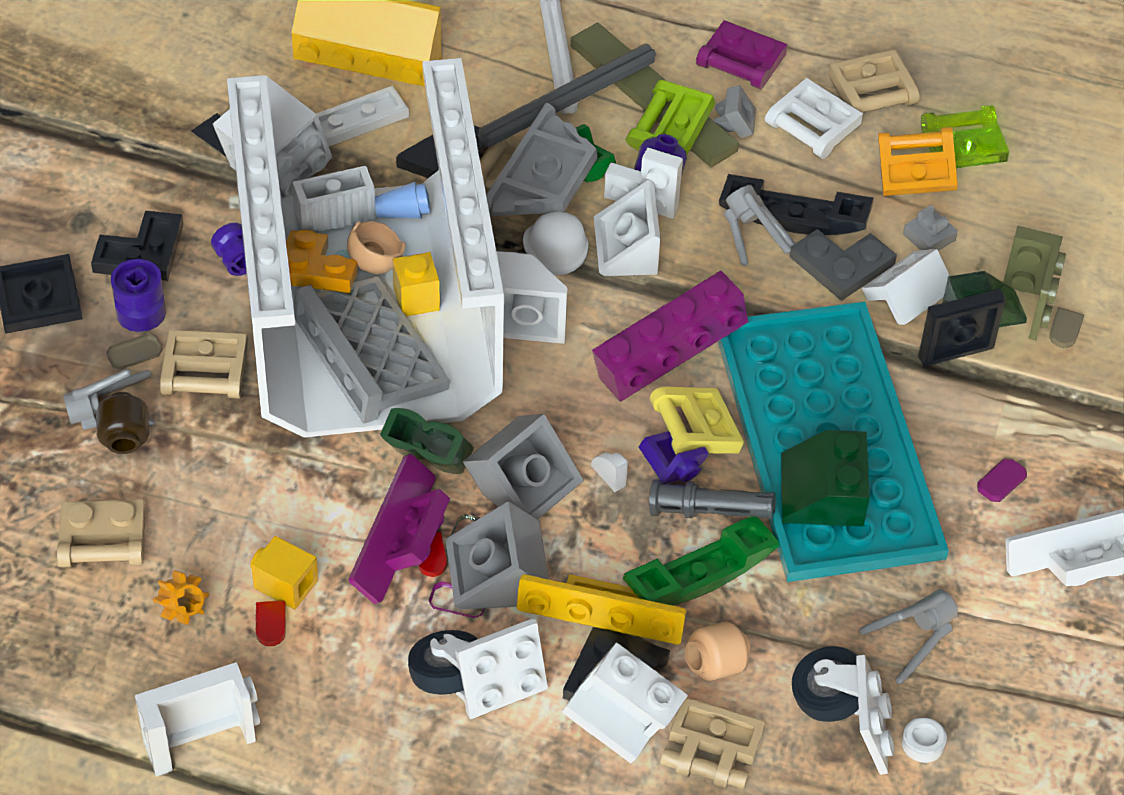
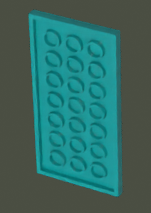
[718,302,949,582]

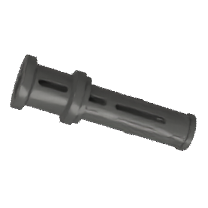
[649,479,776,519]

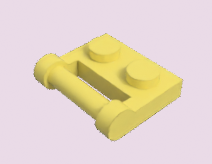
[650,387,744,455]

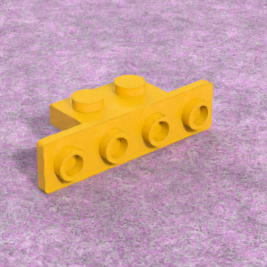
[517,574,686,645]

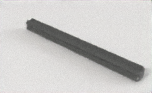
[478,44,656,147]

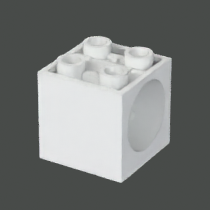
[213,77,333,197]

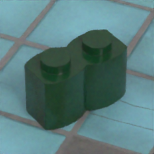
[380,408,474,474]

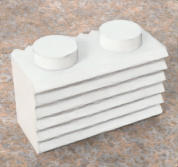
[292,166,376,233]

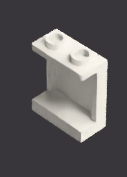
[562,642,688,763]
[135,662,260,776]

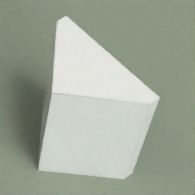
[594,179,660,276]

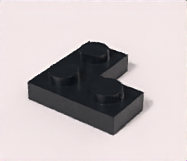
[91,210,184,281]

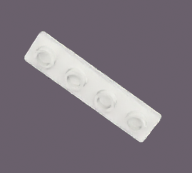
[1005,509,1124,586]

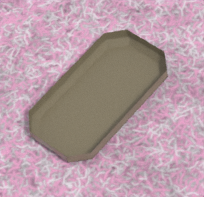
[106,334,162,370]

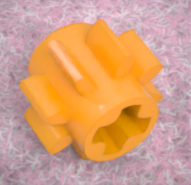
[153,570,209,625]

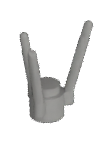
[724,185,796,266]
[63,369,155,431]
[860,589,958,684]

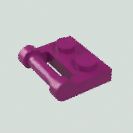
[696,20,787,90]

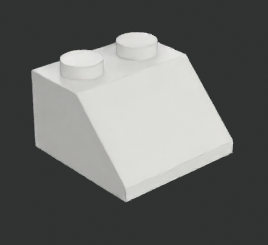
[496,251,567,344]

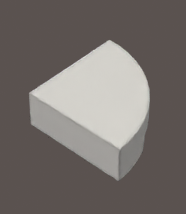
[591,452,628,492]

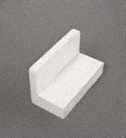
[862,249,955,325]

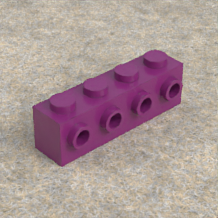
[592,270,748,402]

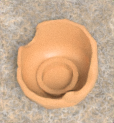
[347,221,406,274]

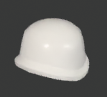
[523,211,589,275]

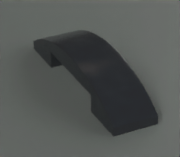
[719,174,874,235]

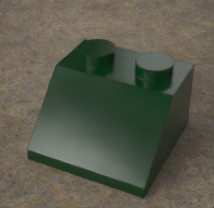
[781,430,869,527]

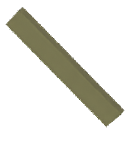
[570,22,739,168]

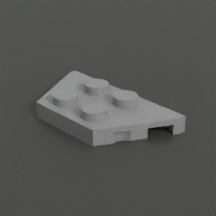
[486,103,597,216]

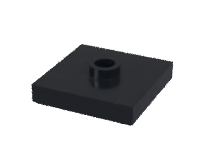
[0,254,83,334]
[918,289,1006,367]

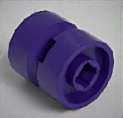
[111,259,166,332]

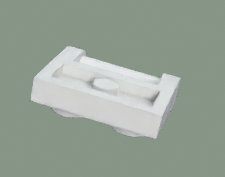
[765,78,863,159]

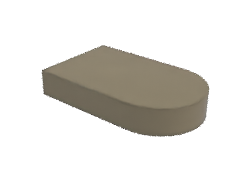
[1049,307,1084,348]

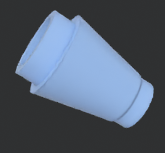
[375,181,431,218]

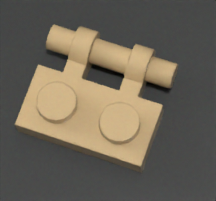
[660,697,766,790]

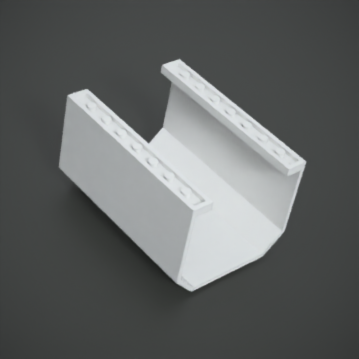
[227,58,504,438]

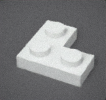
[604,148,683,219]

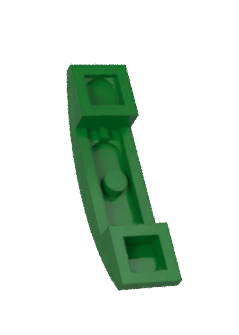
[623,516,779,606]

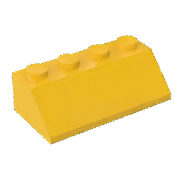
[291,0,442,87]

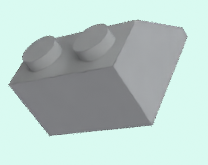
[463,414,584,520]
[445,501,549,609]

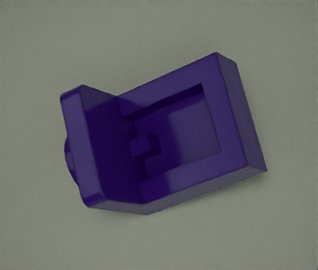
[638,431,709,484]

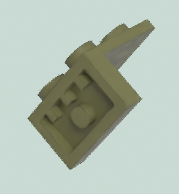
[1003,226,1066,340]

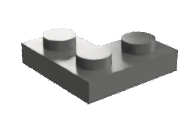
[789,229,897,301]

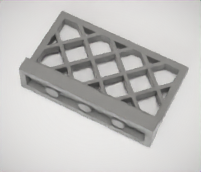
[294,276,451,424]

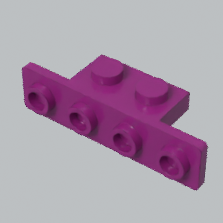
[348,454,450,604]

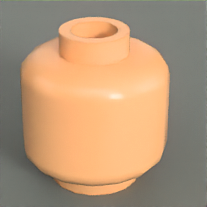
[685,621,750,681]

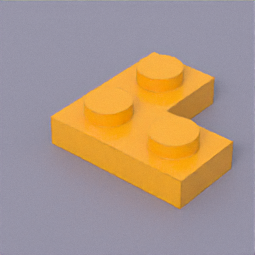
[286,230,358,293]

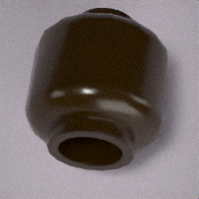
[96,392,149,454]

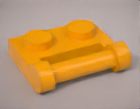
[878,127,958,196]

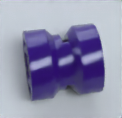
[211,223,247,276]

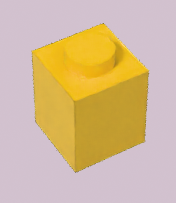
[392,252,440,317]
[250,536,318,610]

